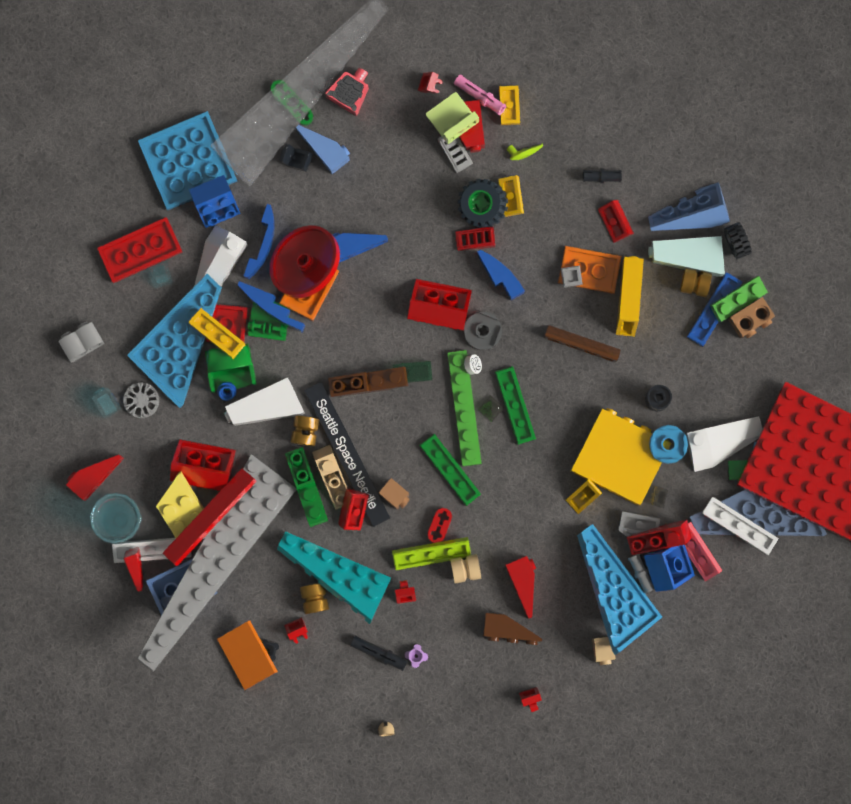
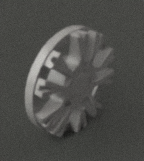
[123,382,159,418]

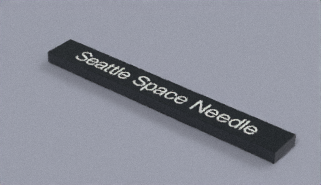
[304,382,391,527]

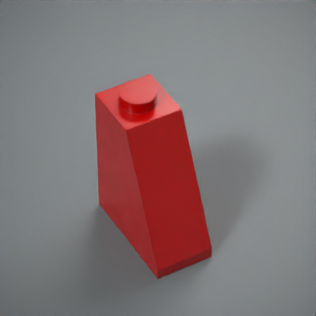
[459,100,485,153]

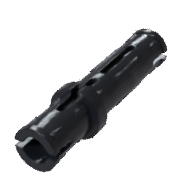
[350,635,408,671]

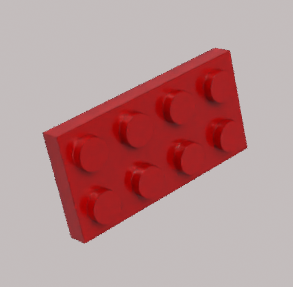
[97,217,183,284]

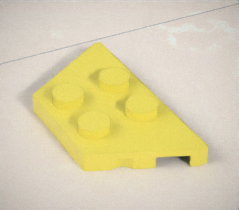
[156,472,206,538]

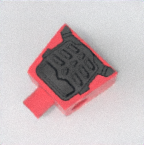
[325,68,369,116]

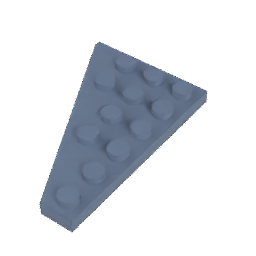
[689,490,827,536]

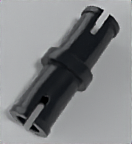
[583,168,622,183]

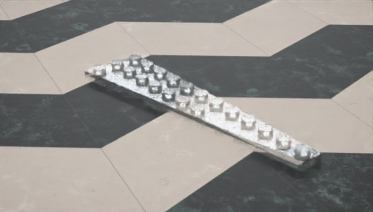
[210,0,389,188]

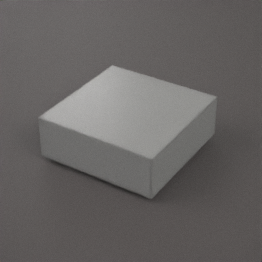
[560,266,583,288]

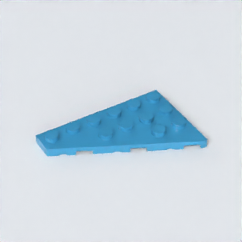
[127,274,222,408]

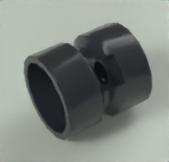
[645,385,672,412]

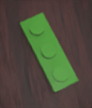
[710,276,768,322]

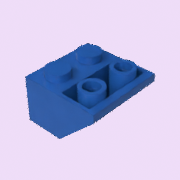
[189,175,241,228]

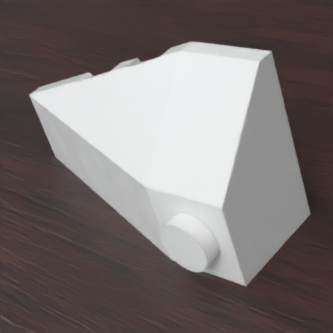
[194,225,248,287]
[685,416,762,472]

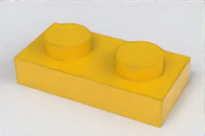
[499,86,520,125]
[499,175,524,217]

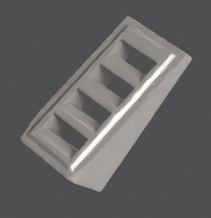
[438,136,473,173]

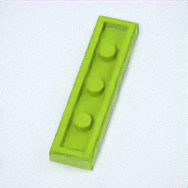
[392,537,471,570]

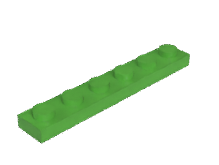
[448,350,482,466]

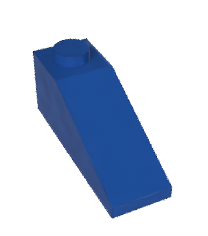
[332,233,388,263]

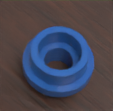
[217,382,236,401]

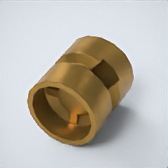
[680,268,712,297]
[290,415,319,446]
[300,584,329,614]

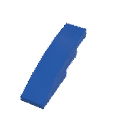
[238,281,305,333]

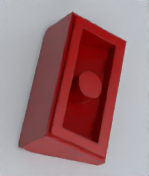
[598,200,634,243]
[338,489,369,530]

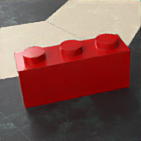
[407,279,472,330]
[170,440,236,491]

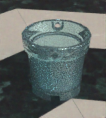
[90,493,142,544]

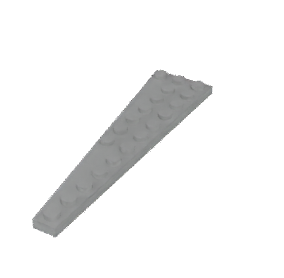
[138,454,297,672]

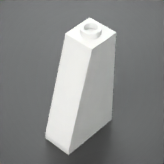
[224,378,305,426]

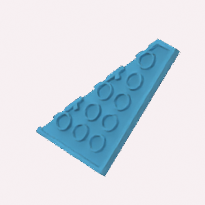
[577,524,662,655]

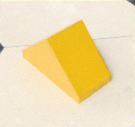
[566,479,602,514]

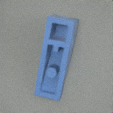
[296,125,350,174]

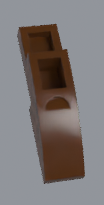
[328,367,408,397]

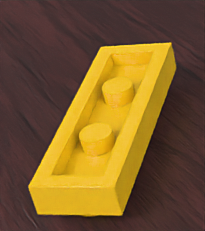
[188,308,245,359]

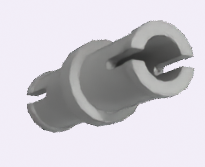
[628,554,654,593]

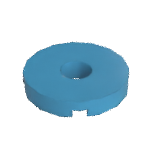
[649,425,688,464]

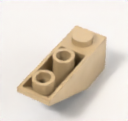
[312,445,348,510]

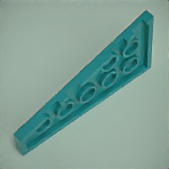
[277,531,391,624]

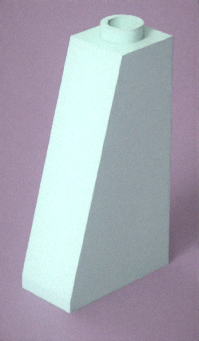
[648,236,725,277]

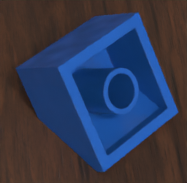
[644,545,695,592]

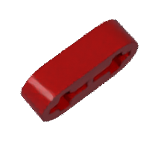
[428,508,452,543]

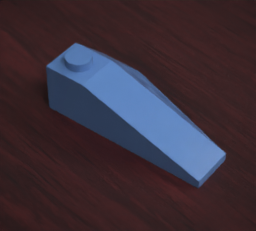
[648,182,730,231]

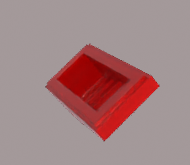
[456,227,495,251]
[123,547,144,592]

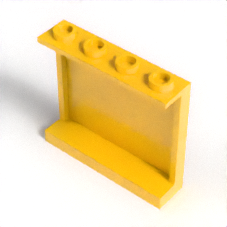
[570,408,671,506]

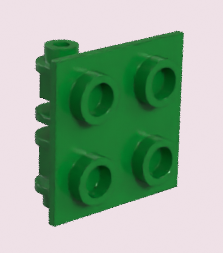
[248,301,290,341]

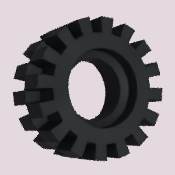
[724,222,752,260]

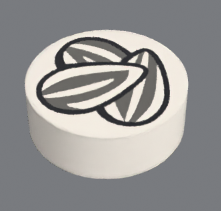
[464,355,482,375]

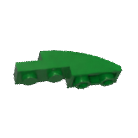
[285,447,328,527]

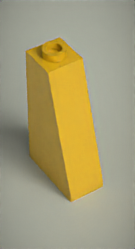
[616,256,644,337]

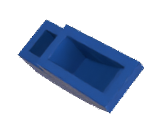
[477,250,525,300]

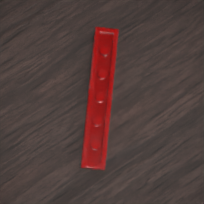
[162,469,257,566]

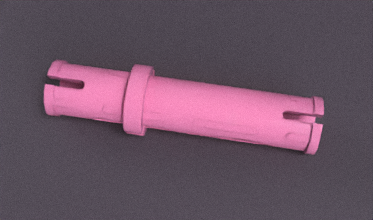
[454,75,506,115]

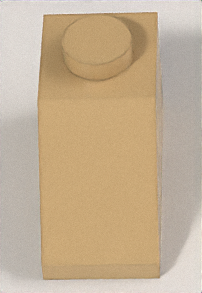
[592,637,615,665]

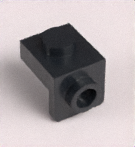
[280,144,313,172]

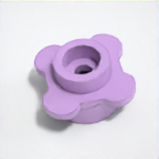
[405,644,428,668]

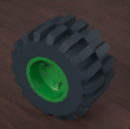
[457,179,508,228]

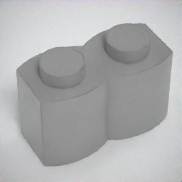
[58,322,105,363]

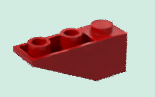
[627,520,692,555]

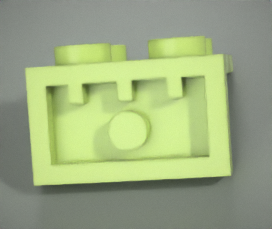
[426,92,479,144]

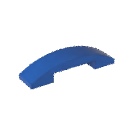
[244,204,275,280]

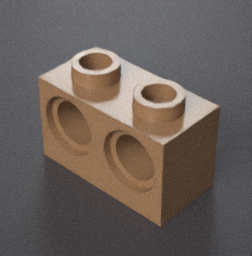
[728,297,775,339]
[379,478,410,509]

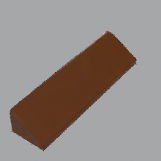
[544,325,621,363]

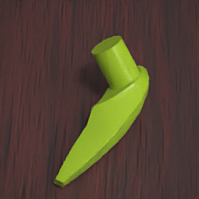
[507,144,543,160]

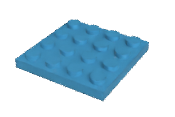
[138,111,237,210]

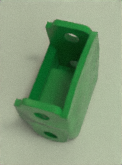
[205,343,257,393]

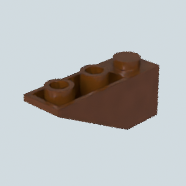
[484,613,542,645]

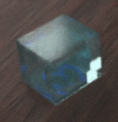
[92,387,122,419]

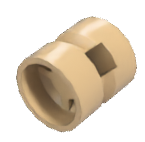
[450,554,481,583]

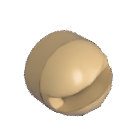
[379,722,394,736]

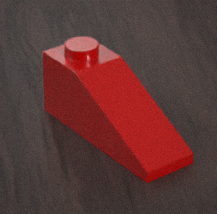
[66,455,124,501]
[505,556,536,619]

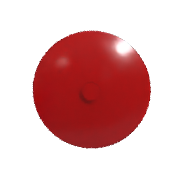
[270,225,340,298]

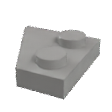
[618,511,660,553]

